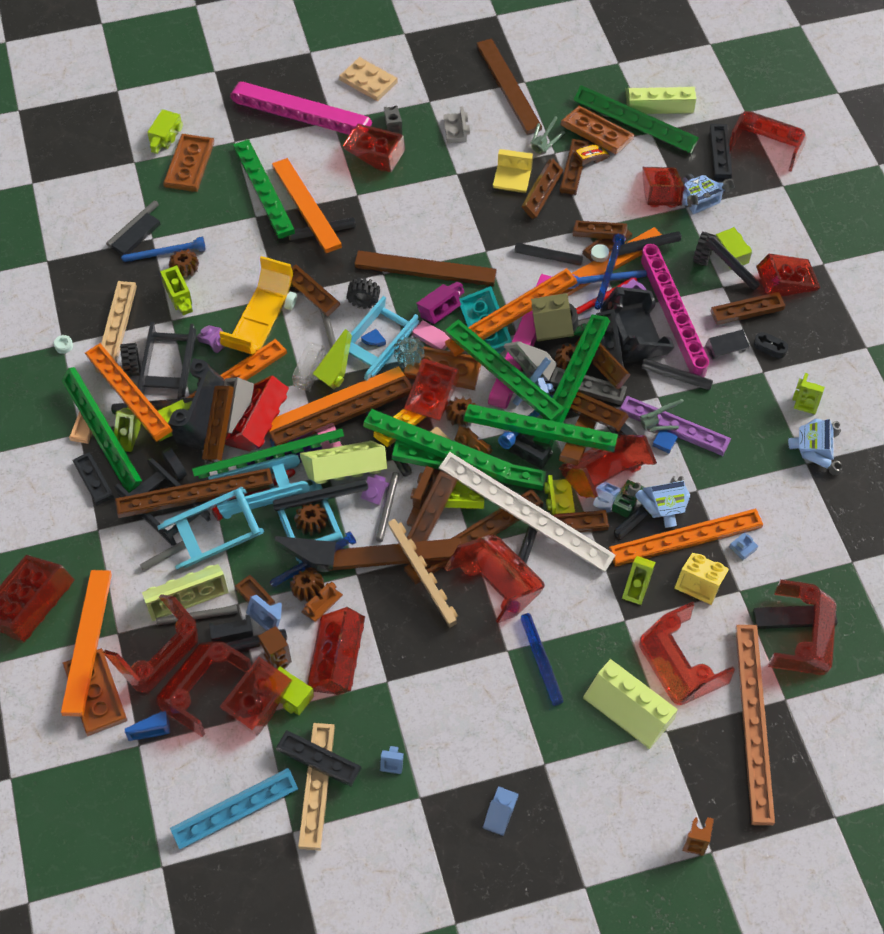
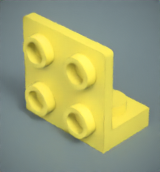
[493,149,533,193]
[675,553,729,605]

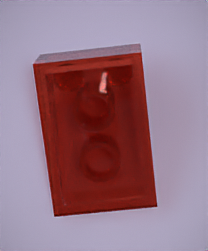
[343,123,405,172]
[642,167,684,208]
[756,253,820,297]
[404,358,460,421]
[220,656,292,736]

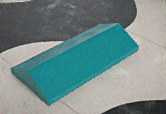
[459,286,512,354]

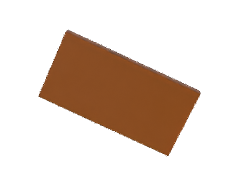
[560,106,634,154]
[164,134,215,192]
[403,344,482,390]
[63,648,128,736]

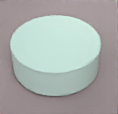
[591,244,609,262]
[284,291,297,310]
[54,335,73,354]

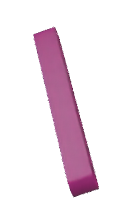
[230,82,372,138]
[641,244,709,377]
[488,274,552,409]

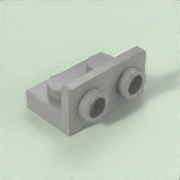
[443,106,470,143]

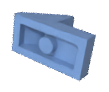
[593,481,622,512]
[246,595,282,631]
[483,787,519,836]

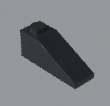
[275,536,336,572]

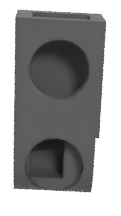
[384,105,403,136]

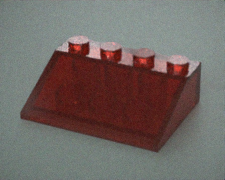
[0,555,75,642]

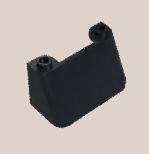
[600,287,674,363]
[168,358,225,450]

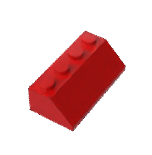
[225,375,289,452]

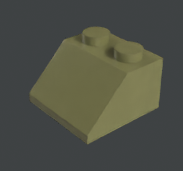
[531,293,574,341]

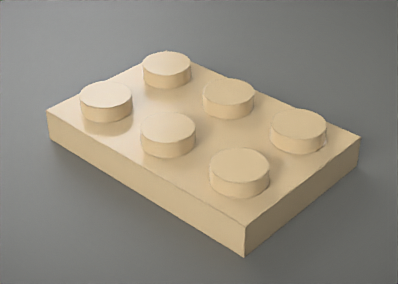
[339,57,398,102]

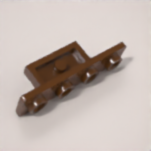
[407,466,443,527]

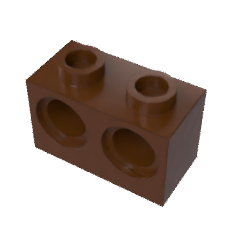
[258,626,292,672]

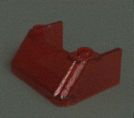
[729,111,807,172]
[559,435,657,498]
[444,535,545,623]
[768,579,836,675]
[102,594,198,693]
[639,602,735,705]
[157,642,253,737]

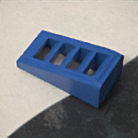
[125,711,170,741]

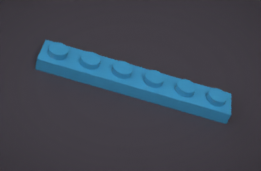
[170,768,298,849]

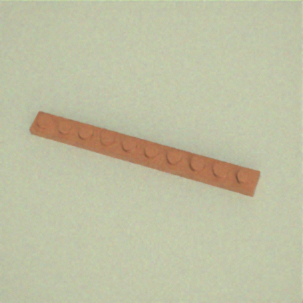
[735,625,775,825]

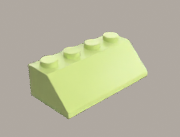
[625,87,696,114]
[300,441,387,484]
[142,564,229,621]
[583,659,678,749]

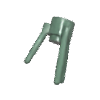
[530,117,565,153]
[640,399,683,432]

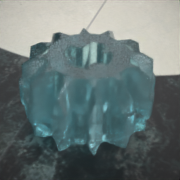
[393,335,424,367]

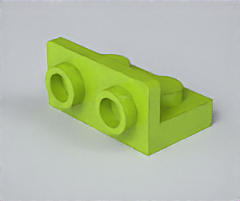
[792,373,825,415]
[544,475,575,515]
[445,481,484,509]

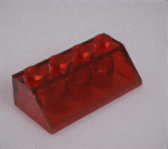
[307,607,365,695]

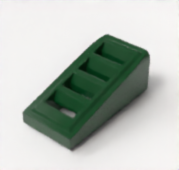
[611,479,645,518]

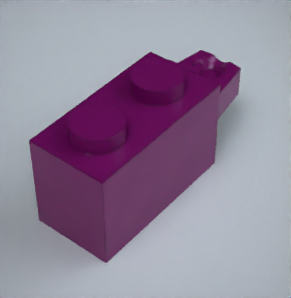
[416,282,464,324]

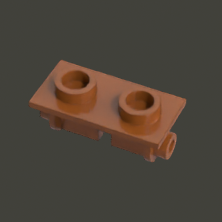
[454,425,493,455]
[301,582,343,622]

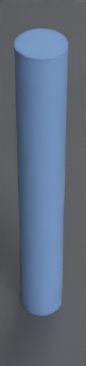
[512,357,551,406]

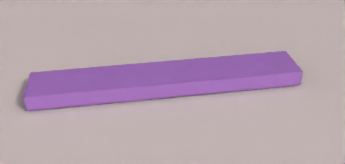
[619,396,731,456]

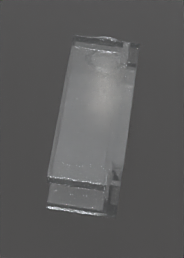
[292,342,326,391]

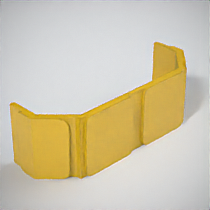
[219,256,293,354]

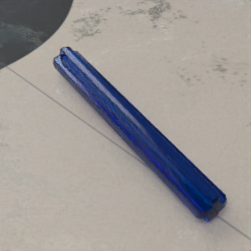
[521,613,564,706]

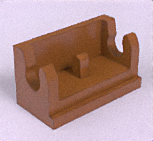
[682,817,713,856]

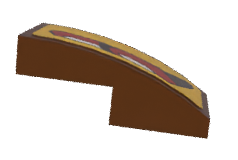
[573,144,610,166]

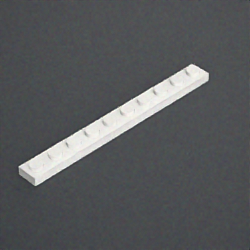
[439,452,615,573]

